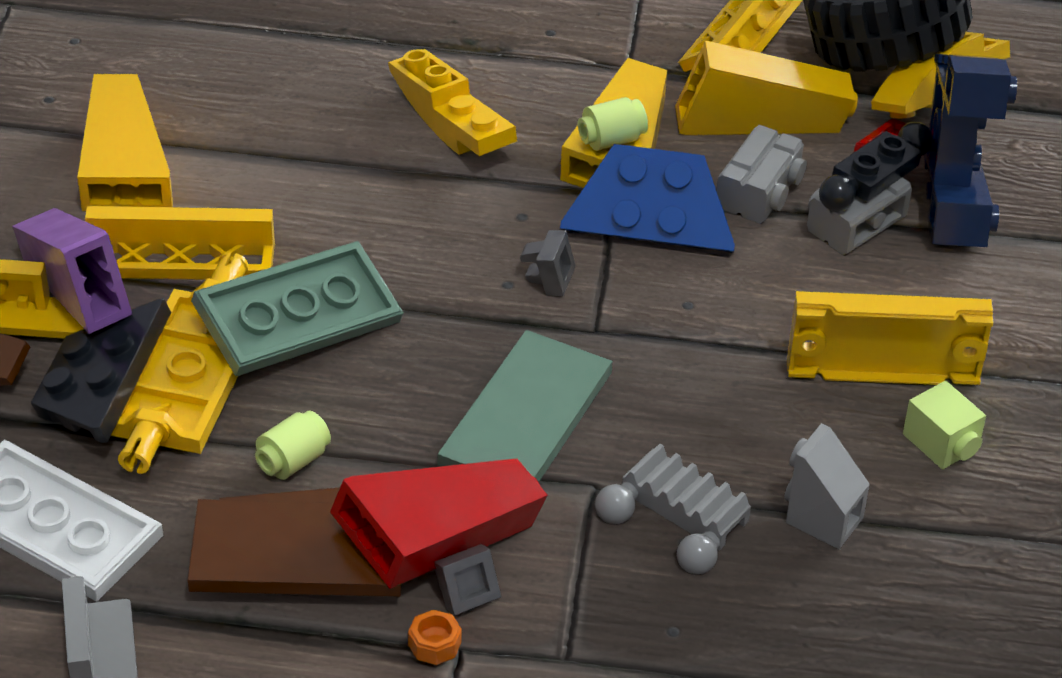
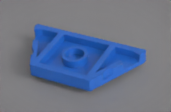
[560,144,735,253]

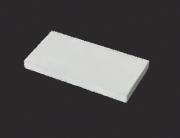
[0,439,163,602]

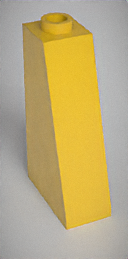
[675,40,858,135]
[560,58,667,188]
[77,74,173,211]

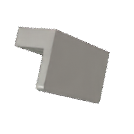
[62,576,138,678]

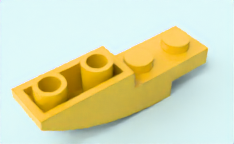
[871,32,1010,119]
[388,49,517,156]

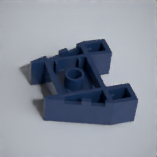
[924,54,1017,247]

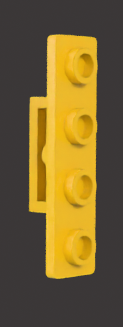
[0,259,84,339]

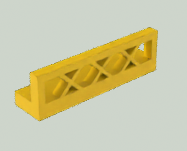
[678,0,803,72]
[85,206,275,280]

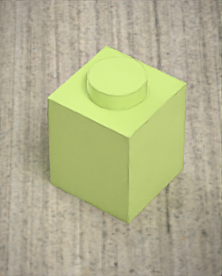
[903,380,986,470]

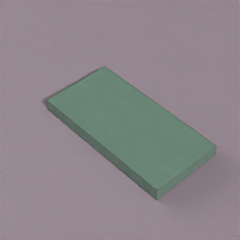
[191,241,404,376]
[438,330,613,482]

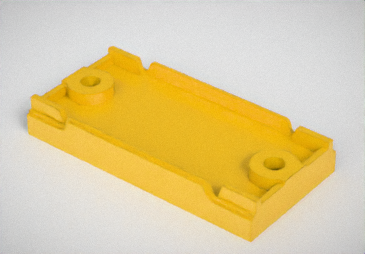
[787,291,993,385]

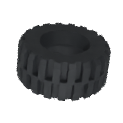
[803,0,973,72]

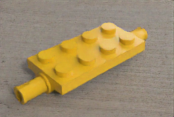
[111,252,249,474]

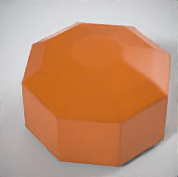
[408,610,462,665]

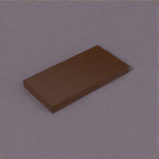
[188,499,402,597]

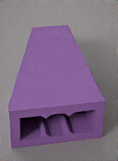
[12,208,132,334]

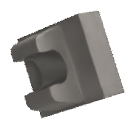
[520,230,576,296]
[434,544,501,615]

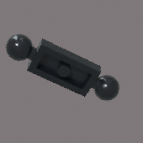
[819,122,933,211]

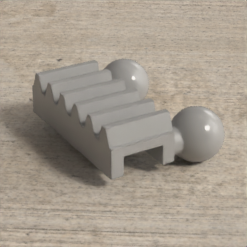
[595,444,751,575]

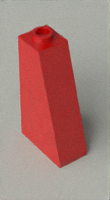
[330,458,548,589]

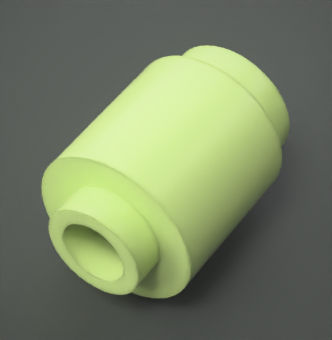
[578,97,648,151]
[255,411,331,480]

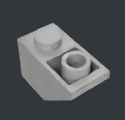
[784,423,870,549]

